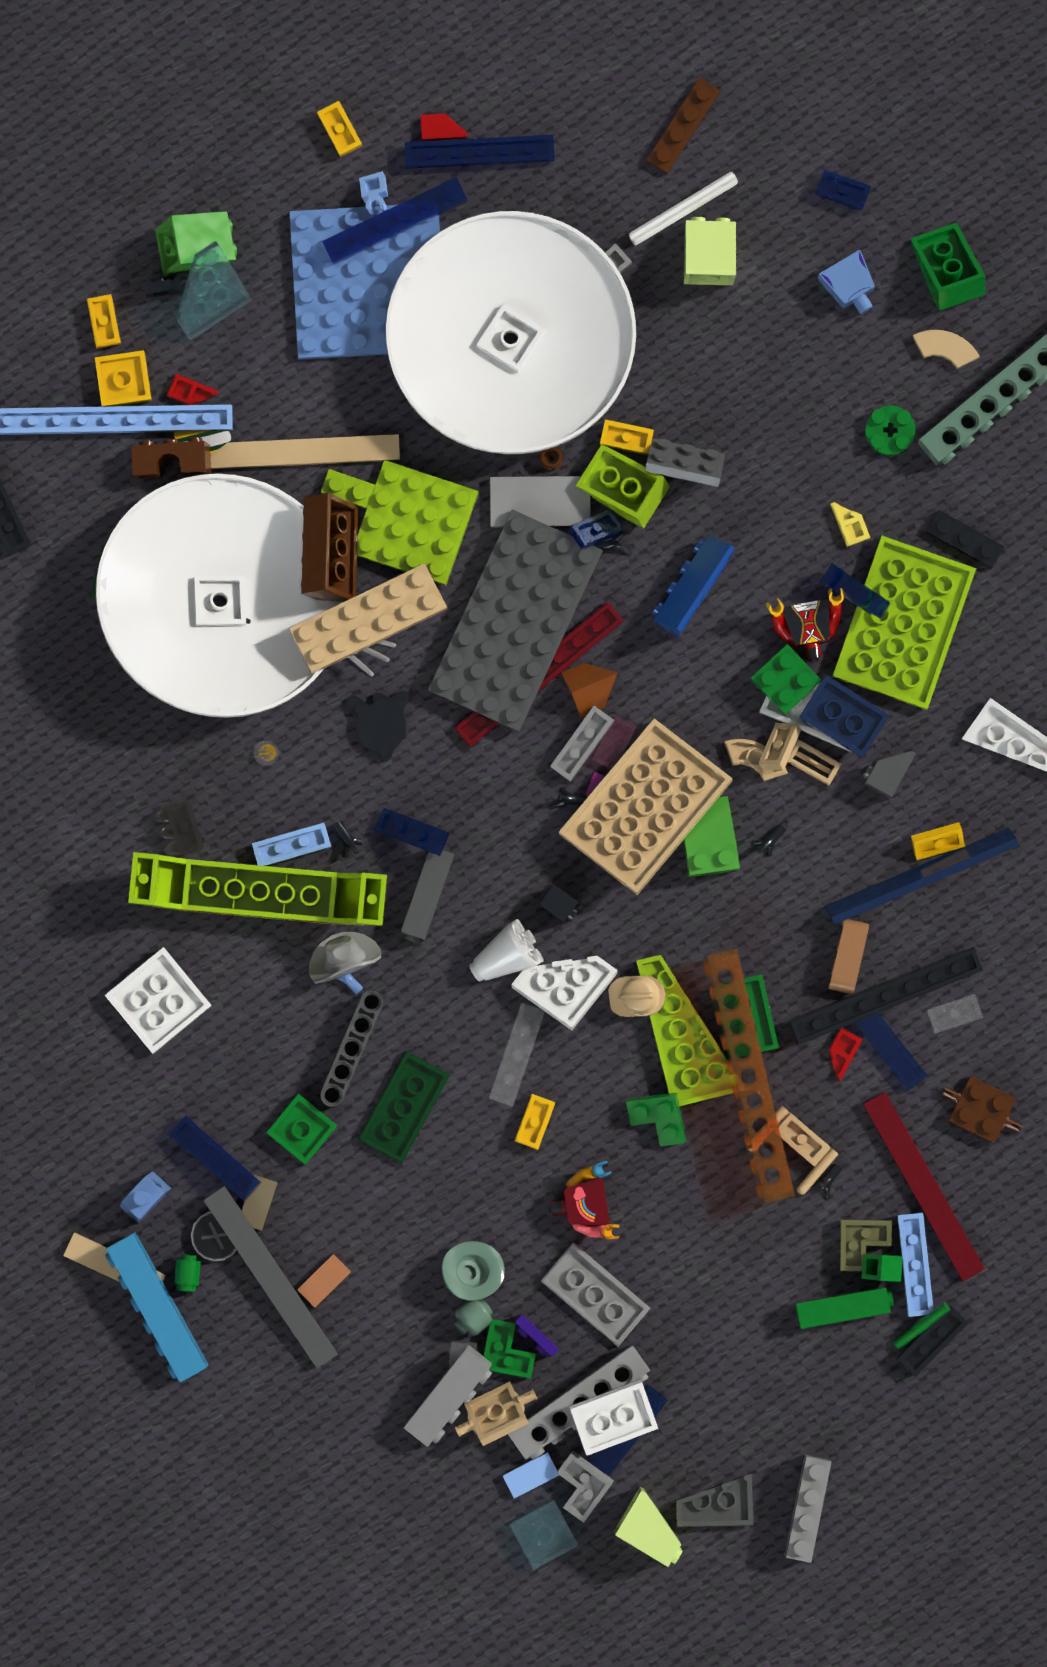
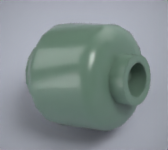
[455,1299,493,1335]

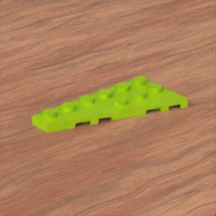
[636,955,746,1106]

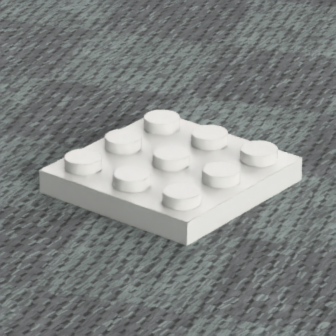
[105,947,212,1054]

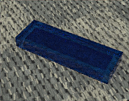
[374,808,450,856]

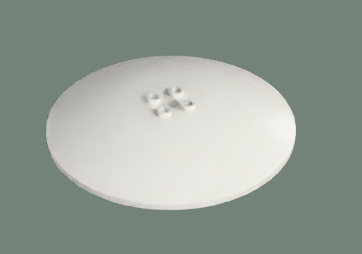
[386,211,636,454]
[96,474,343,718]

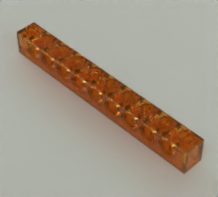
[703,948,795,1203]

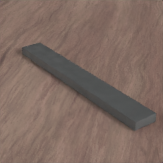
[203,1186,338,1368]

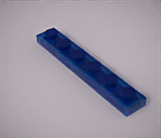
[405,135,555,169]
[322,177,467,265]

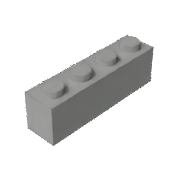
[404,1345,492,1447]
[784,1454,831,1563]

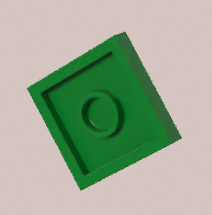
[751,644,822,715]
[267,1094,338,1165]

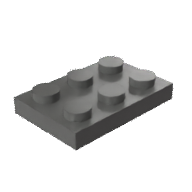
[645,438,725,487]

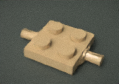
[455,1382,537,1446]

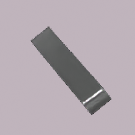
[321,990,384,1107]

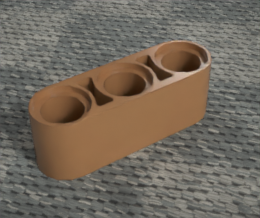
[828,919,869,995]

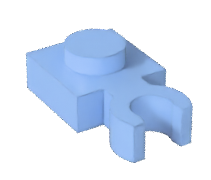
[359,171,388,215]

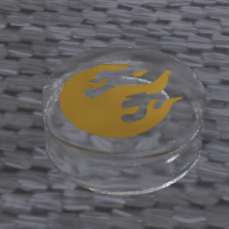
[254,741,279,766]

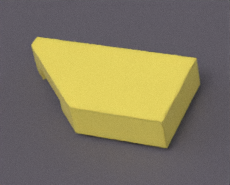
[830,502,870,547]

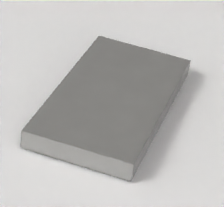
[490,476,590,528]
[541,1242,650,1347]

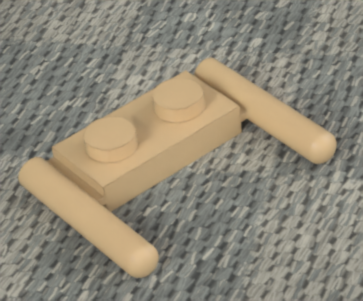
[747,1105,839,1195]

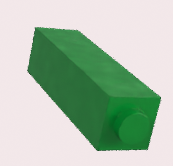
[795,1287,894,1329]

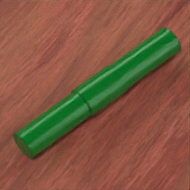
[893,1302,950,1349]

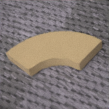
[912,330,980,369]
[724,739,788,781]

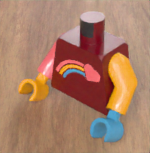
[550,1161,619,1239]

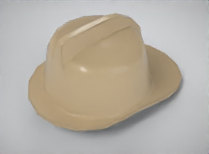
[608,976,666,1017]

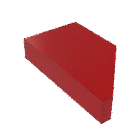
[421,114,468,141]
[166,374,219,405]
[828,1028,863,1080]

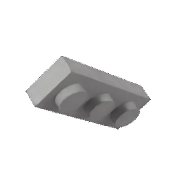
[550,706,615,781]

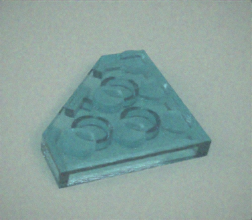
[176,241,252,341]

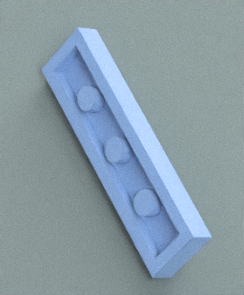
[897,1213,934,1317]

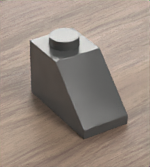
[863,751,916,799]

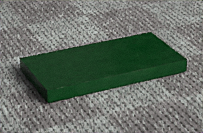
[358,1051,450,1163]

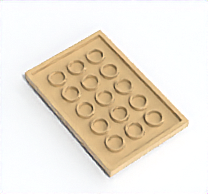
[559,719,733,895]

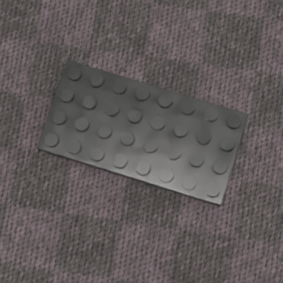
[428,509,603,732]

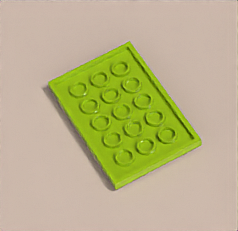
[832,536,976,710]

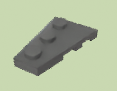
[676,1474,753,1527]

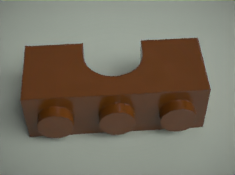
[131,437,211,479]

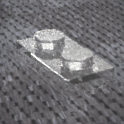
[926,994,983,1034]

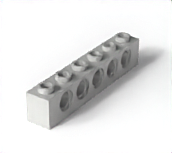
[508,1345,650,1460]

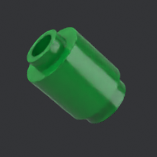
[174,1255,201,1292]

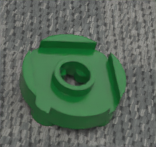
[865,405,915,456]

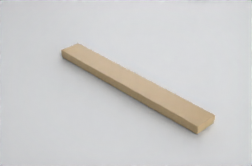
[211,434,400,469]

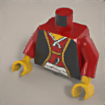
[766,588,844,660]

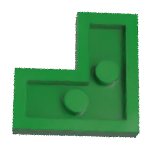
[626,1093,686,1146]
[484,1319,536,1379]

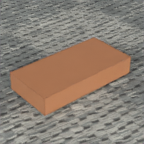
[297,1254,351,1308]

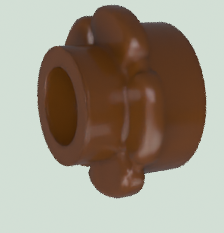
[539,447,564,470]

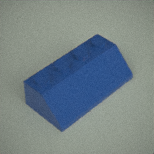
[652,535,735,638]

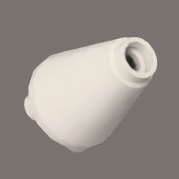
[469,919,543,982]

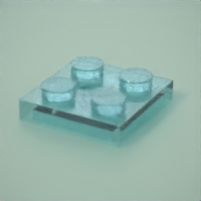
[509,1500,578,1570]

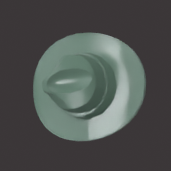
[441,1241,505,1301]

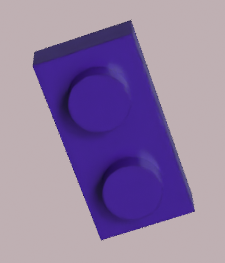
[515,1314,559,1357]

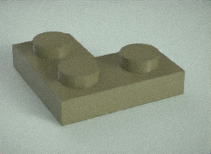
[840,1220,892,1271]

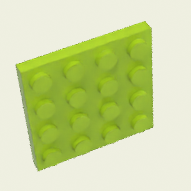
[357,460,479,586]

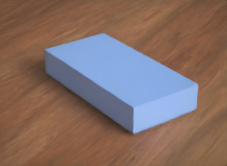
[503,1452,559,1498]

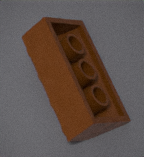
[301,493,358,602]

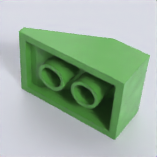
[683,796,740,877]

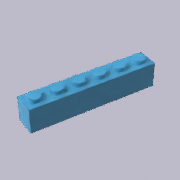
[105,1232,209,1382]

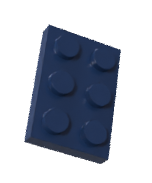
[799,675,890,758]

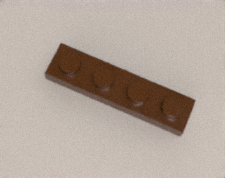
[647,78,720,175]

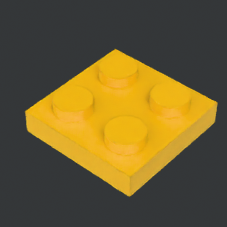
[95,350,152,407]

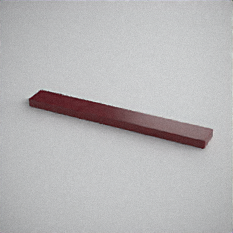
[454,602,624,748]
[863,1092,985,1281]

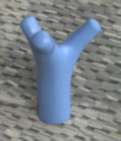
[337,974,363,994]

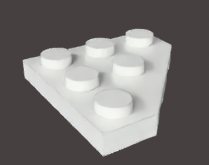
[511,956,617,1030]

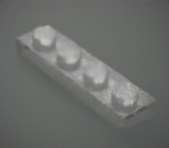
[489,1003,545,1107]

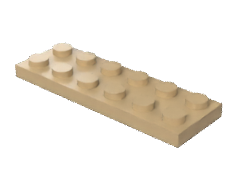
[289,563,447,674]

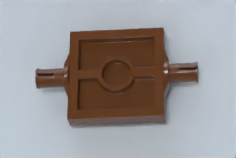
[941,1076,1023,1144]

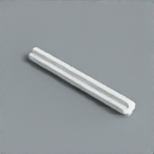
[629,172,738,245]

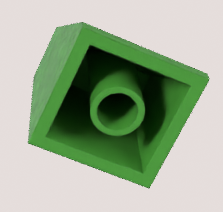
[155,211,237,277]

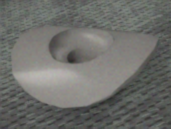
[309,932,381,984]

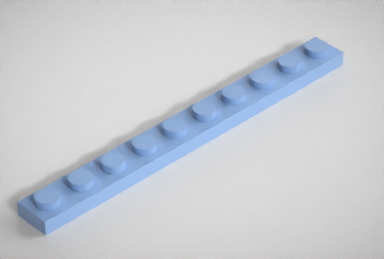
[0,405,233,435]

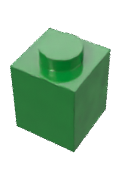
[862,1253,903,1282]

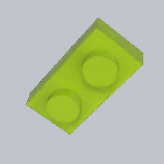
[321,469,375,509]

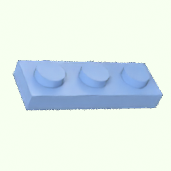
[252,823,331,866]

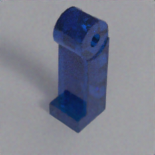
[820,563,891,619]

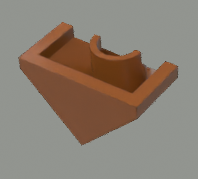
[561,663,617,719]

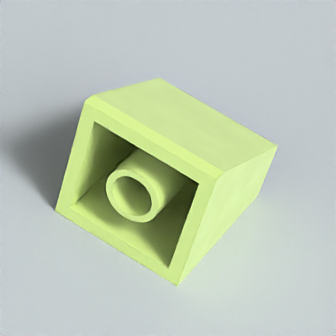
[684,217,736,285]
[614,1487,682,1567]

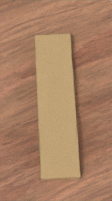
[63,1233,166,1281]

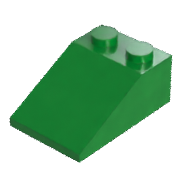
[910,223,986,311]

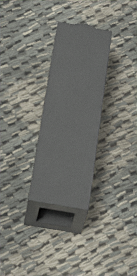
[401,846,455,944]

